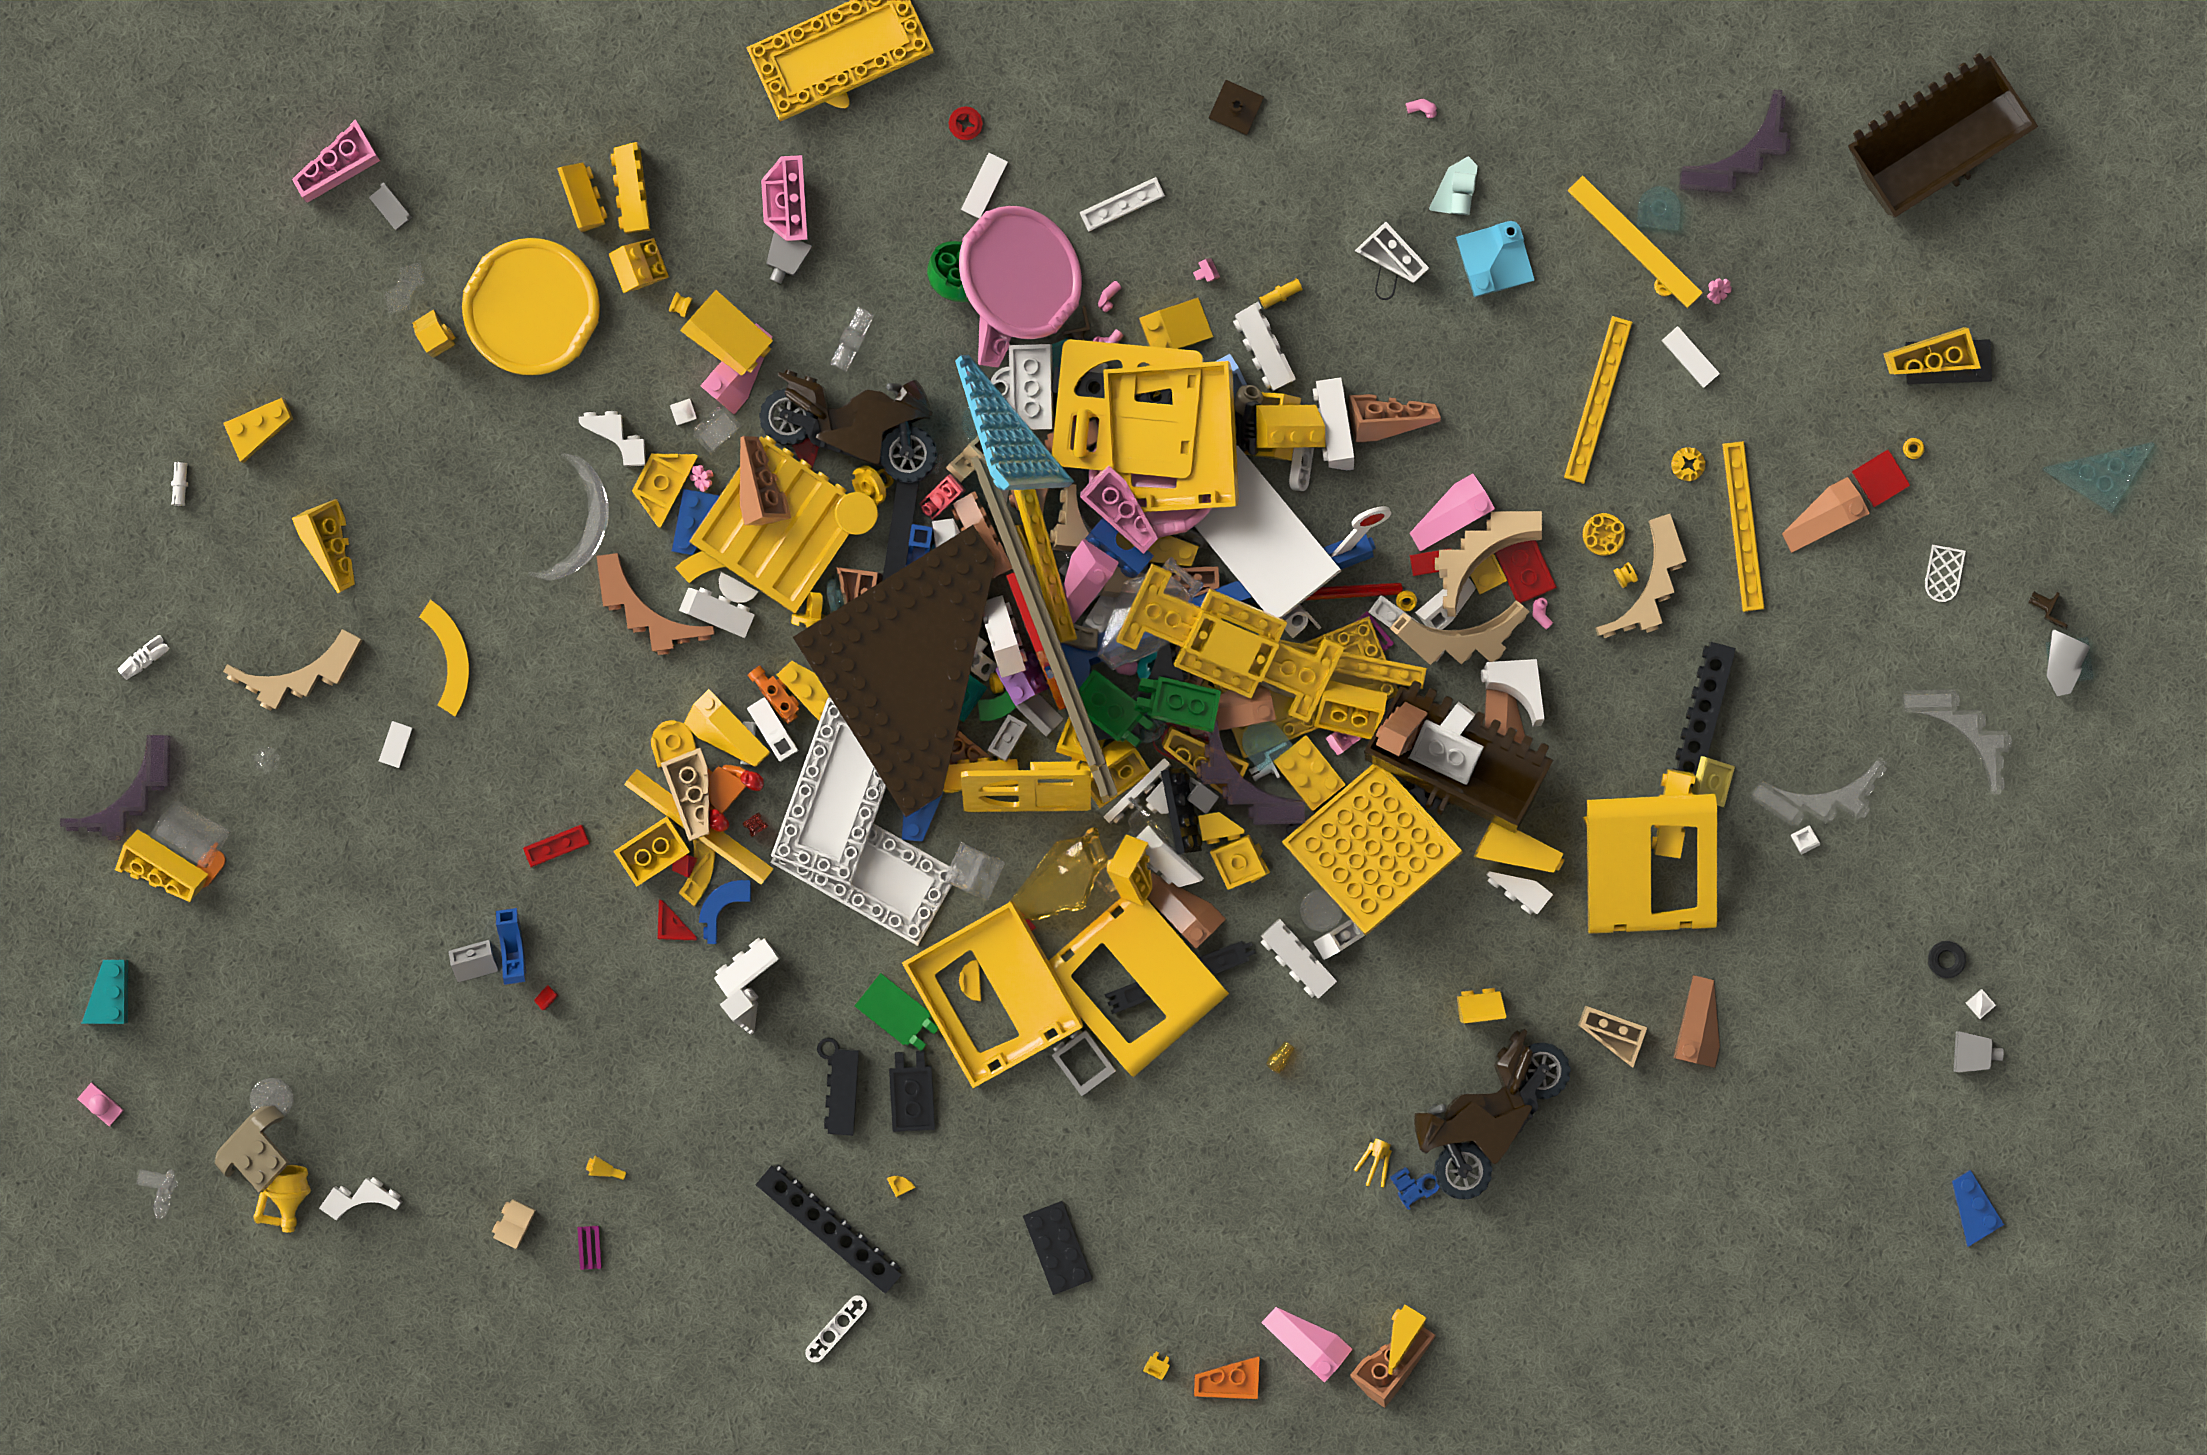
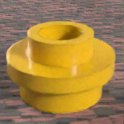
[1903,438,1924,459]
[1396,591,1417,611]

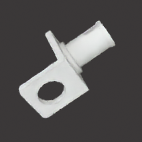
[1249,742,1287,781]

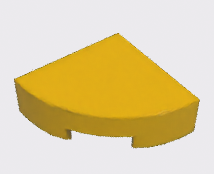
[887,1176,915,1197]

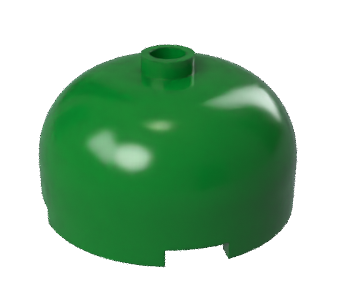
[927,241,969,302]

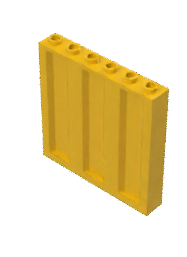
[689,435,849,613]

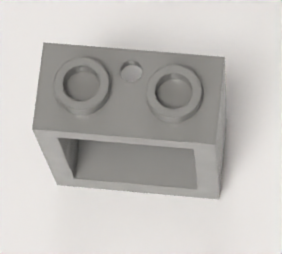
[1052,1029,1116,1096]

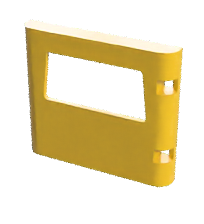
[1103,361,1239,512]
[1587,794,1717,934]
[1049,898,1229,1077]
[902,901,1083,1088]

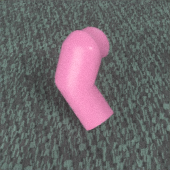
[1406,99,1437,118]
[1098,281,1121,312]

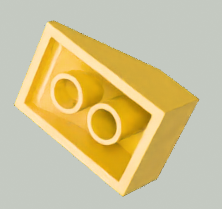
[1139,298,1213,349]
[1457,988,1506,1023]

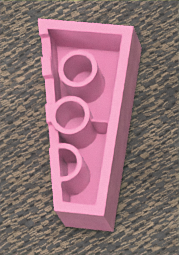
[292,119,380,203]

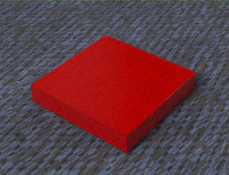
[1852,450,1910,508]

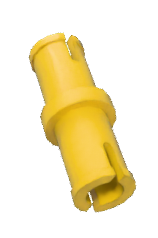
[1259,278,1303,310]

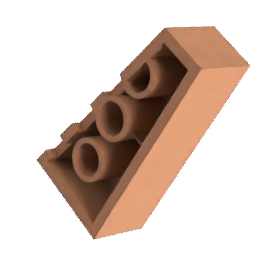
[1376,702,1428,756]

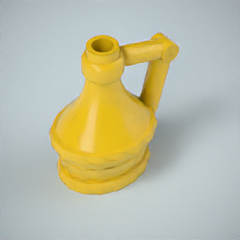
[253,1165,311,1233]

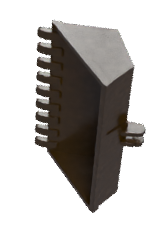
[1848,53,2038,218]
[1364,680,1554,833]

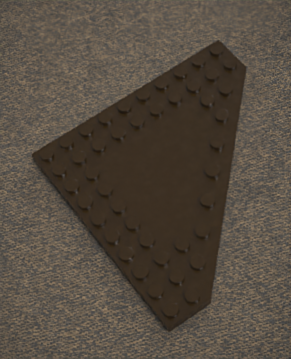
[793,525,996,817]

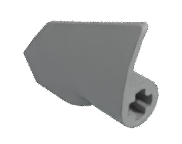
[2046,630,2090,696]

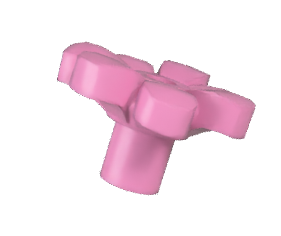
[1707,278,1732,304]
[689,465,713,492]

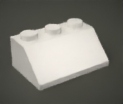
[1136,825,1204,887]
[714,938,781,998]

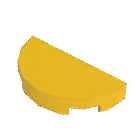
[959,960,981,1001]

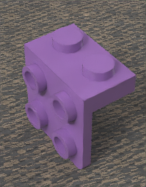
[995,651,1050,706]

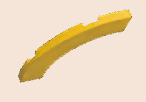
[675,551,725,583]
[419,600,469,717]
[679,838,715,907]

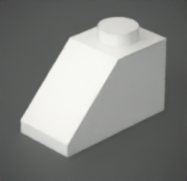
[1146,781,1169,814]
[1314,919,1365,960]

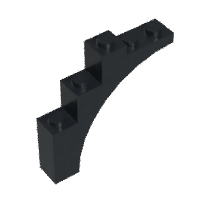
[1090,637,1188,740]

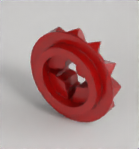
[949,106,982,140]

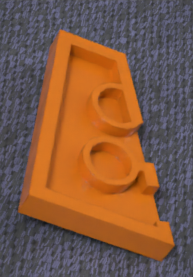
[1194,1356,1260,1399]

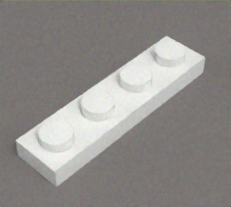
[1104,758,1171,825]

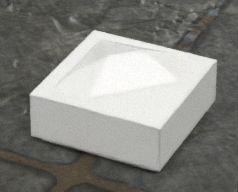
[670,399,697,426]
[1791,825,1820,855]
[1966,989,1996,1019]

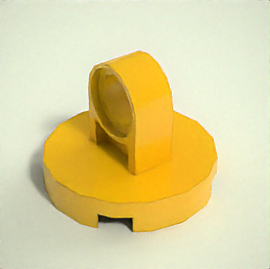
[852,465,894,506]
[791,592,826,628]

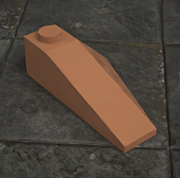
[740,436,791,526]

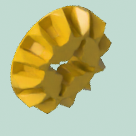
[1671,447,1705,481]

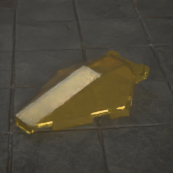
[1008,827,1110,921]

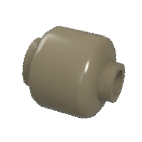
[1234,385,1263,416]

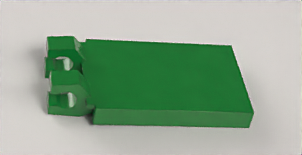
[1078,669,1155,747]
[1134,676,1221,732]
[855,973,939,1051]

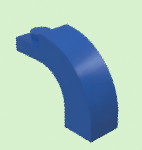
[699,880,751,944]
[496,908,526,985]

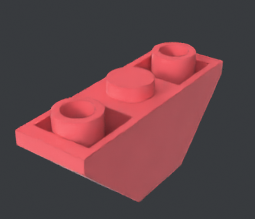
[919,474,966,520]

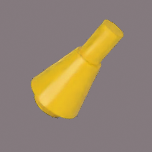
[586,1155,626,1180]

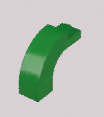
[978,690,1016,722]

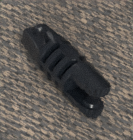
[1240,401,1261,456]

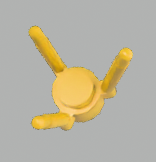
[1354,1139,1392,1187]

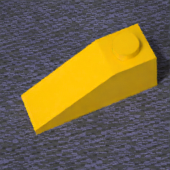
[1388,1305,1426,1375]

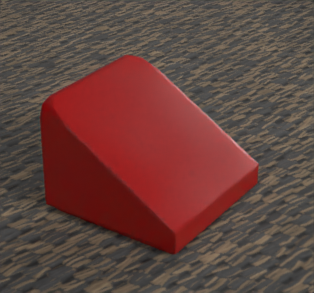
[672,854,698,878]
[534,985,558,1011]

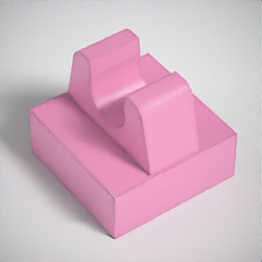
[1193,258,1220,282]

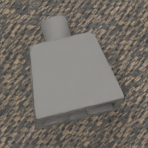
[767,231,813,284]
[1954,1031,2004,1072]

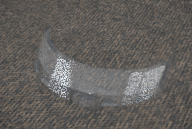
[529,453,609,581]

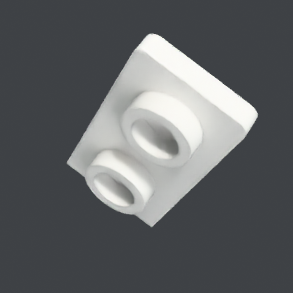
[1082,596,1122,634]

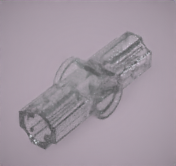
[830,307,875,372]

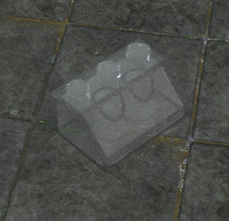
[150,800,231,868]

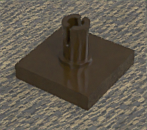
[1208,80,1264,136]

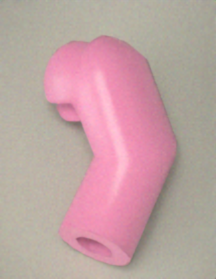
[1093,329,1124,344]
[1532,598,1553,630]
[1109,655,1138,676]

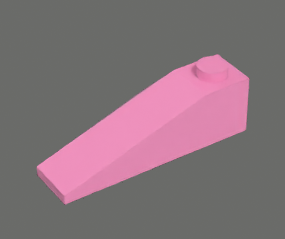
[978,316,1012,368]
[701,323,772,415]
[1080,466,1158,554]
[1410,474,1495,551]
[1063,539,1119,623]
[1262,1307,1352,1382]

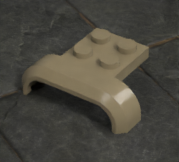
[215,1106,290,1192]

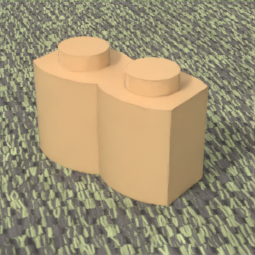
[492,1199,536,1249]

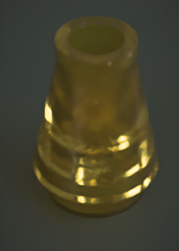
[1266,1041,1295,1074]

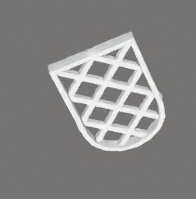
[1925,545,1966,602]

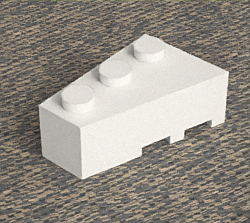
[1355,222,1429,283]
[679,587,754,638]

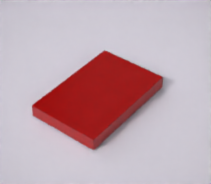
[1495,540,1557,604]

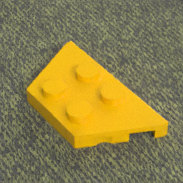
[632,453,698,528]

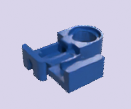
[1390,1167,1440,1209]

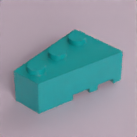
[81,959,128,1024]

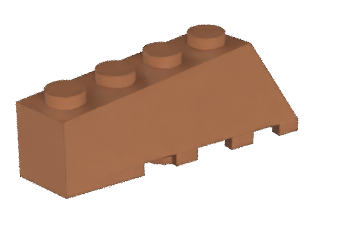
[951,491,1013,580]

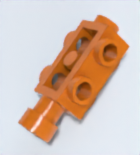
[747,665,799,724]

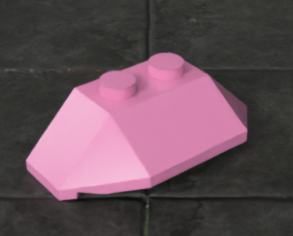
[761,155,807,241]

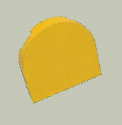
[651,720,697,768]

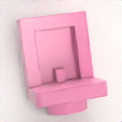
[1326,731,1362,755]

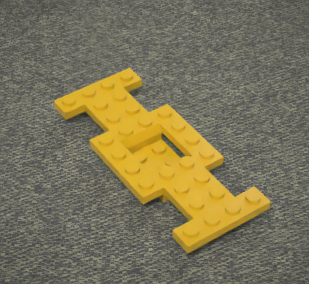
[1116,564,1345,722]

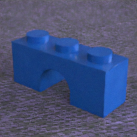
[1085,518,1154,580]
[905,524,933,567]

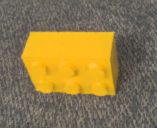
[1272,735,1346,811]

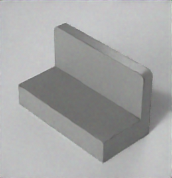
[369,182,413,230]
[1016,694,1063,737]
[987,715,1028,762]
[449,940,498,982]

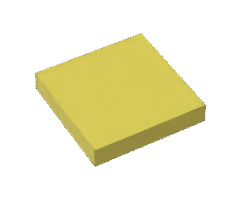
[1692,756,1735,807]

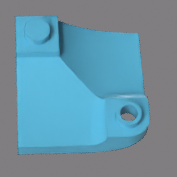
[1456,221,1535,298]

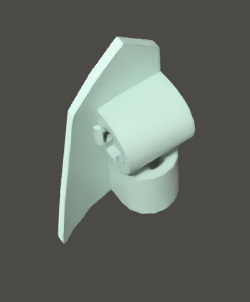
[1429,156,1478,216]

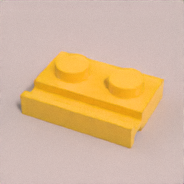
[1470,554,1507,595]

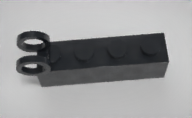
[817,1038,859,1136]

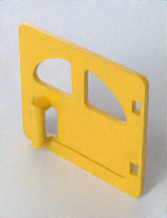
[1052,339,1203,478]
[961,761,1091,812]

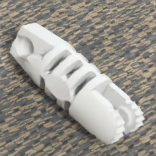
[118,635,169,680]

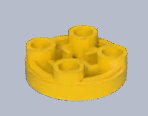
[835,492,878,535]
[1583,513,1625,556]

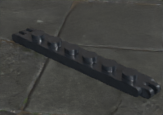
[1104,941,1256,1014]

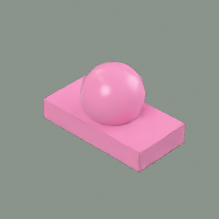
[77,1083,124,1126]

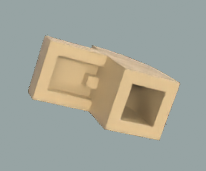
[946,436,984,482]

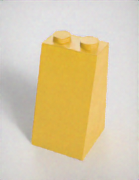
[680,290,773,376]
[1474,822,1565,873]

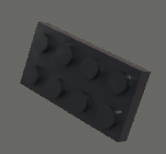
[1905,339,1992,385]
[1161,768,1202,855]
[1023,1201,1092,1295]

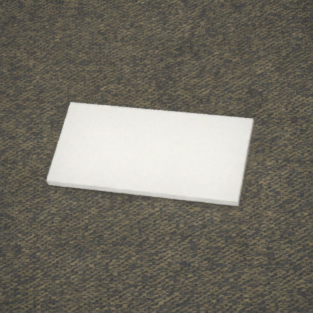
[1194,446,1341,619]
[771,697,886,885]
[770,823,959,946]

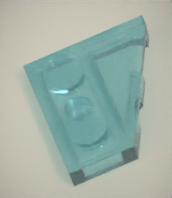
[827,575,843,612]

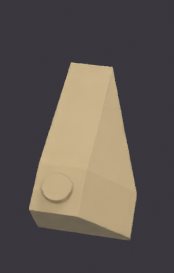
[661,748,709,841]

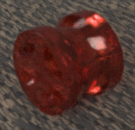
[742,812,769,838]

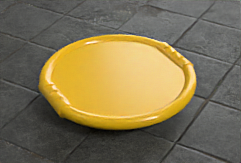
[462,238,600,375]

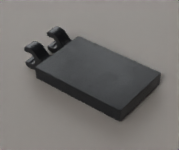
[889,1051,935,1132]

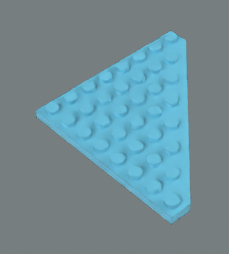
[955,355,1074,491]

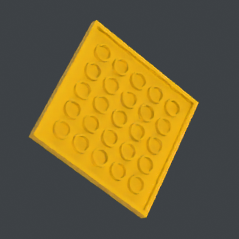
[1282,764,1463,935]

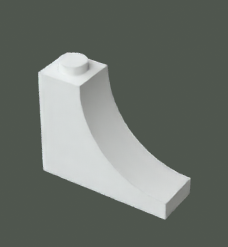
[1481,659,1544,727]

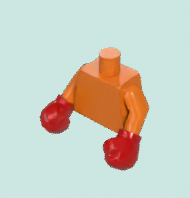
[708,764,764,832]

